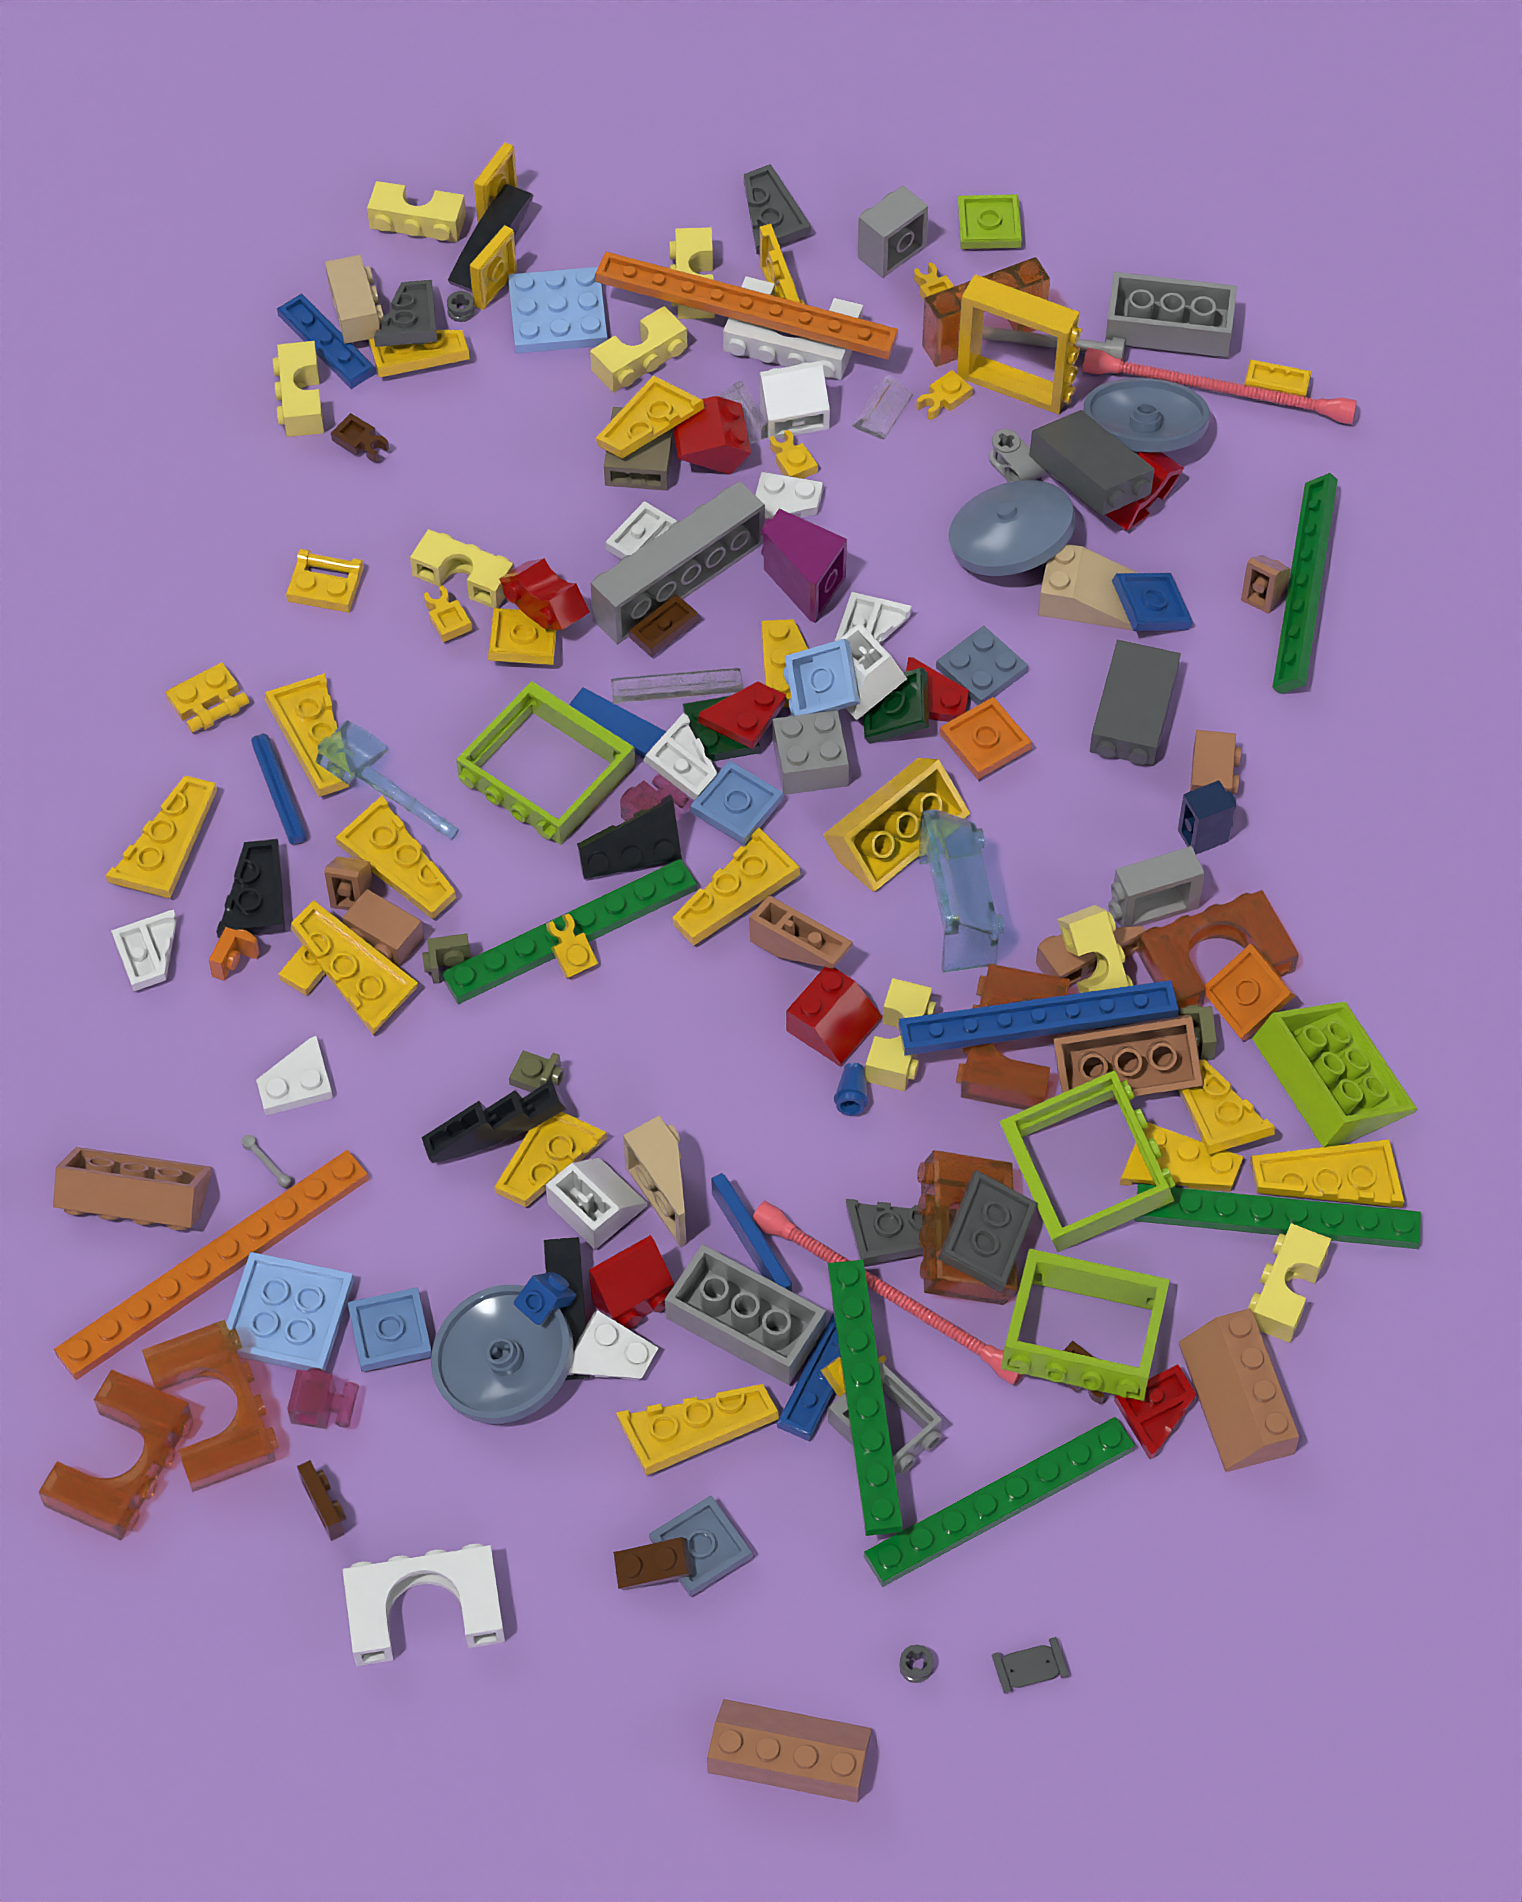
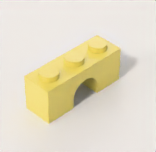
[367,181,466,242]
[669,227,715,319]
[590,306,687,393]
[273,341,324,437]
[410,529,514,608]
[1057,905,1133,993]
[865,978,937,1091]
[1248,1223,1331,1343]

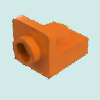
[209,927,260,981]

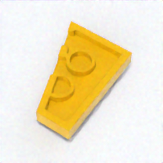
[1178,1059,1275,1155]

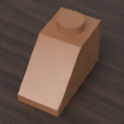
[1241,555,1291,614]
[324,856,373,910]

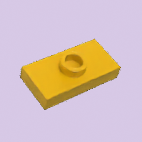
[1244,359,1311,398]
[278,945,325,996]

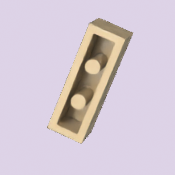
[325,255,384,344]

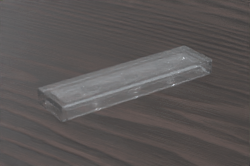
[611,668,743,704]

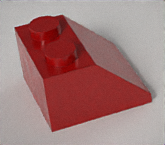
[673,396,751,475]
[786,967,882,1067]
[589,1235,674,1329]

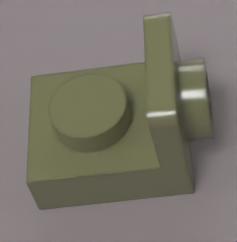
[422,933,471,984]
[1178,1005,1217,1060]
[509,1050,564,1092]

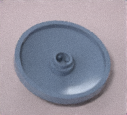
[1083,378,1210,452]
[949,480,1076,576]
[431,1285,573,1424]

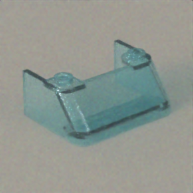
[918,809,1004,973]

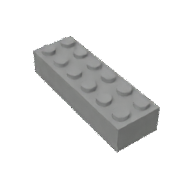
[590,481,765,645]

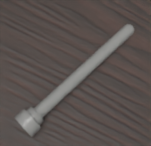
[982,326,1126,361]

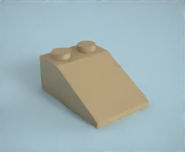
[1038,544,1137,630]
[623,1115,686,1248]

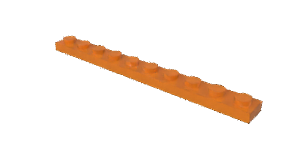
[595,252,898,360]
[54,1150,369,1380]

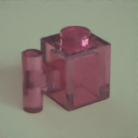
[620,774,689,821]
[287,1368,359,1429]

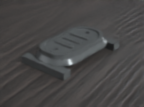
[992,1637,1069,1694]

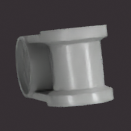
[989,429,1046,483]

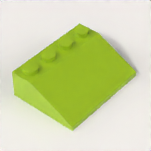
[1252,1001,1417,1147]

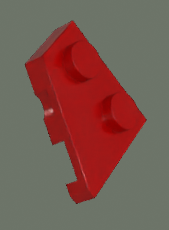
[906,657,969,722]
[698,681,786,749]
[1114,1364,1196,1459]

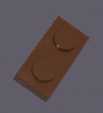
[629,594,699,657]
[297,1460,346,1541]
[613,1537,692,1590]

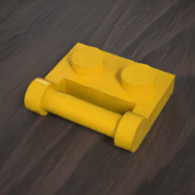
[286,549,364,613]

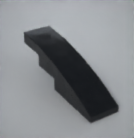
[448,184,534,292]
[421,1079,567,1163]
[544,1237,590,1381]

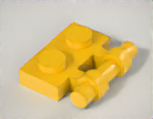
[165,662,250,733]

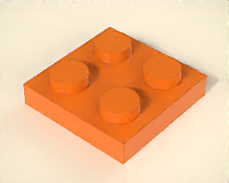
[940,696,1032,780]
[1201,943,1296,1041]

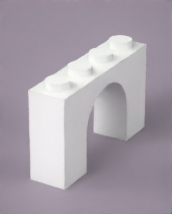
[723,276,863,380]
[342,1544,505,1666]

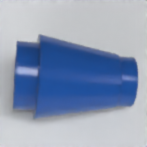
[834,1063,868,1116]

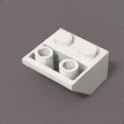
[760,361,830,440]
[837,622,907,720]
[546,1158,647,1250]

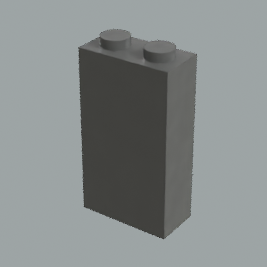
[1029,410,1154,516]
[1090,639,1181,766]

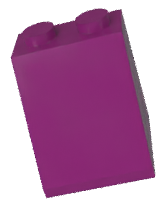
[761,508,847,623]

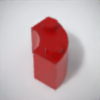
[1105,452,1184,530]
[499,558,590,630]

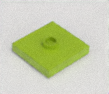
[957,194,1022,249]

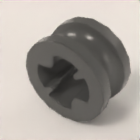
[447,291,475,322]
[899,1644,934,1683]

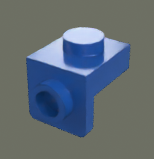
[514,1272,577,1325]

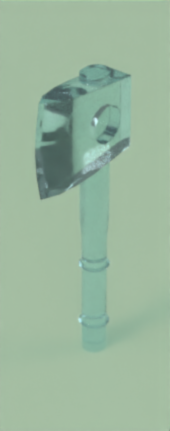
[316,720,459,840]

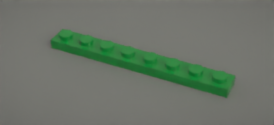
[1272,473,1338,694]
[441,859,697,1005]
[1135,1184,1421,1249]
[827,1259,903,1536]
[864,1416,1135,1587]

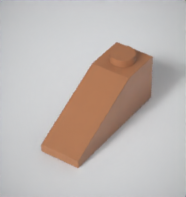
[749,895,853,968]
[1036,926,1146,993]

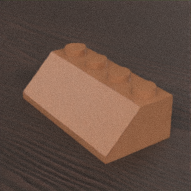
[1052,1014,1203,1101]
[53,1147,212,1230]
[1178,1308,1299,1473]
[707,1699,872,1803]

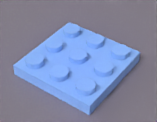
[508,267,607,353]
[218,1252,354,1375]

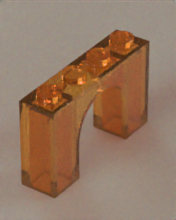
[922,257,1050,367]
[1137,890,1299,1009]
[956,963,1070,1110]
[917,1150,1018,1305]
[142,1319,279,1492]
[39,1369,193,1540]

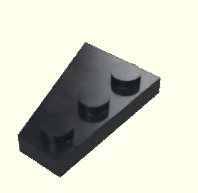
[577,794,682,879]
[216,839,286,938]

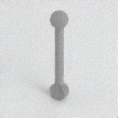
[242,1135,292,1188]

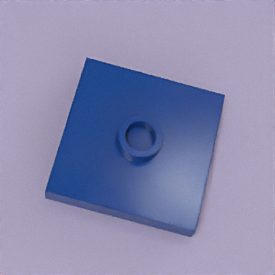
[1112,573,1193,631]

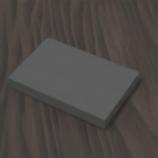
[937,1170,1038,1292]

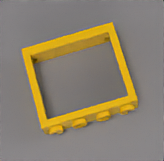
[957,274,1082,415]

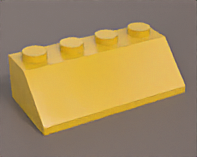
[823,758,970,891]

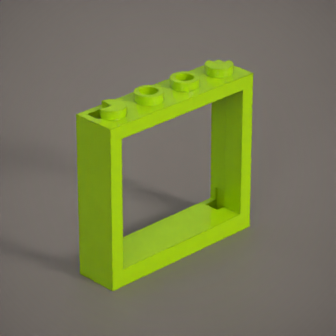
[456,681,635,845]
[999,1070,1176,1252]
[1001,1248,1170,1401]

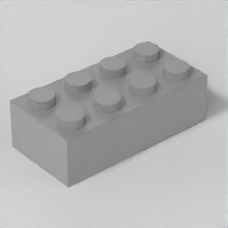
[1105,272,1237,357]
[665,1244,826,1385]

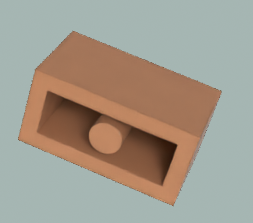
[1190,730,1241,794]
[342,889,424,967]

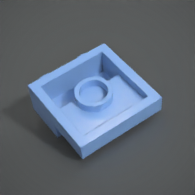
[784,639,860,716]

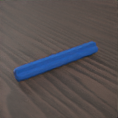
[251,733,306,845]

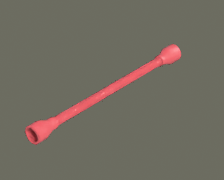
[1082,347,1357,425]
[752,1200,1024,1386]

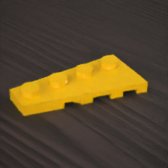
[672,827,801,946]

